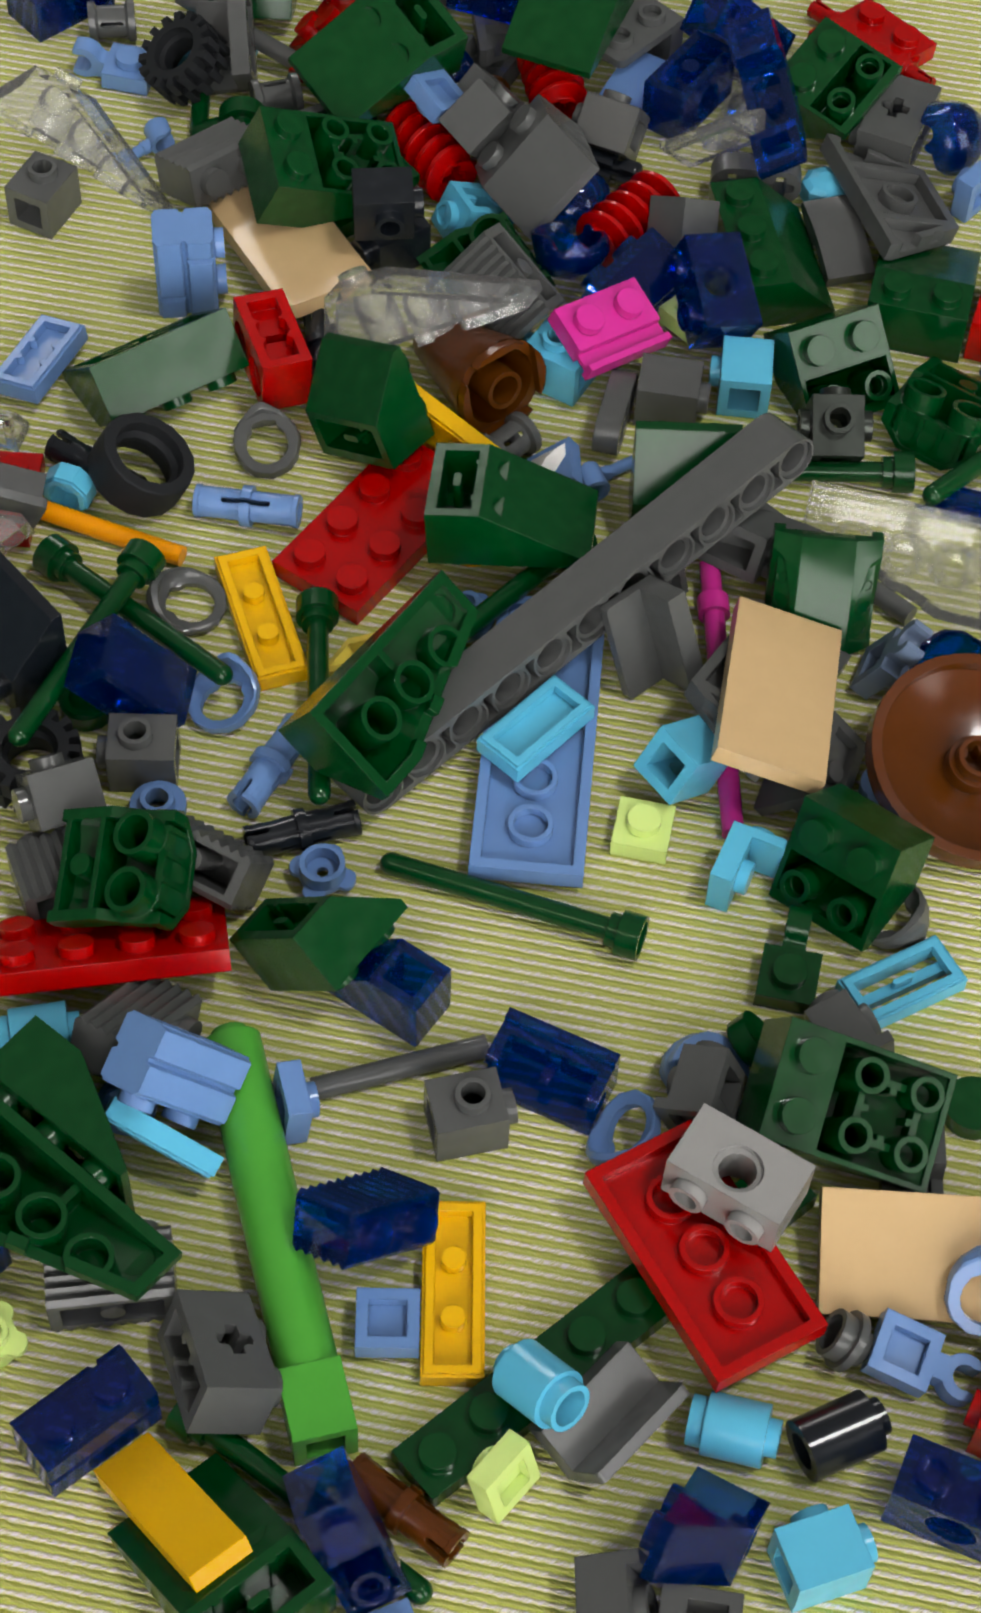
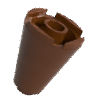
[413,314,546,435]

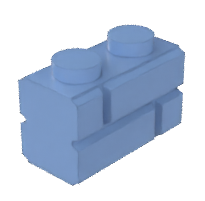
[151,207,228,318]
[100,1010,251,1130]

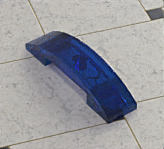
[724,7,807,180]

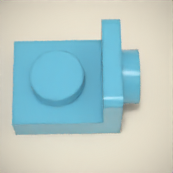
[431,181,514,238]
[705,820,788,912]

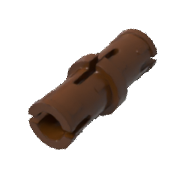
[339,1452,470,1568]

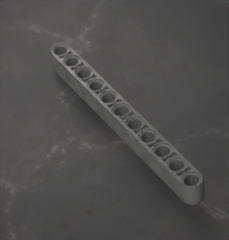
[331,413,814,815]

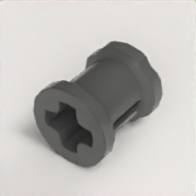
[87,0,137,42]
[248,72,304,111]
[483,411,542,457]

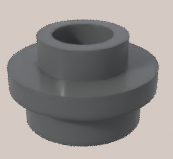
[815,1308,874,1372]

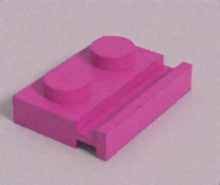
[547,277,672,381]

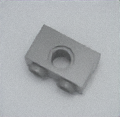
[660,1103,816,1252]

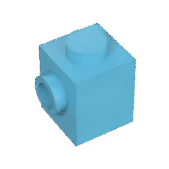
[523,317,596,407]
[708,335,775,419]
[633,715,728,805]
[767,1504,878,1613]

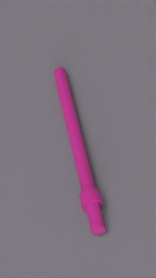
[697,561,744,839]

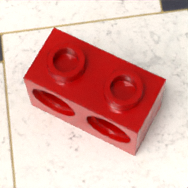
[233,288,313,409]

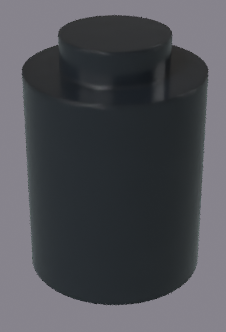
[786,1390,892,1482]

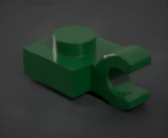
[753,905,823,1015]

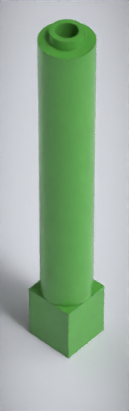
[207,1022,359,1467]

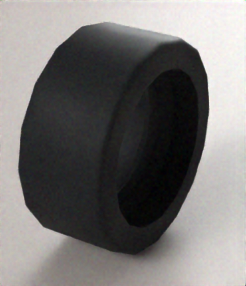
[88,413,195,518]

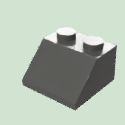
[475,94,600,242]

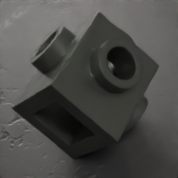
[797,386,874,461]

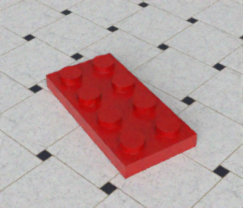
[272,445,435,625]
[0,896,232,997]
[583,1119,828,1393]

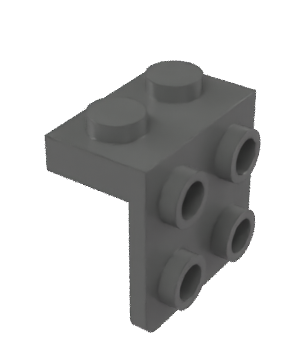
[602,0,684,68]

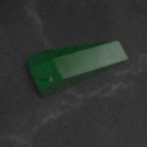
[278,570,479,800]
[0,1099,182,1302]

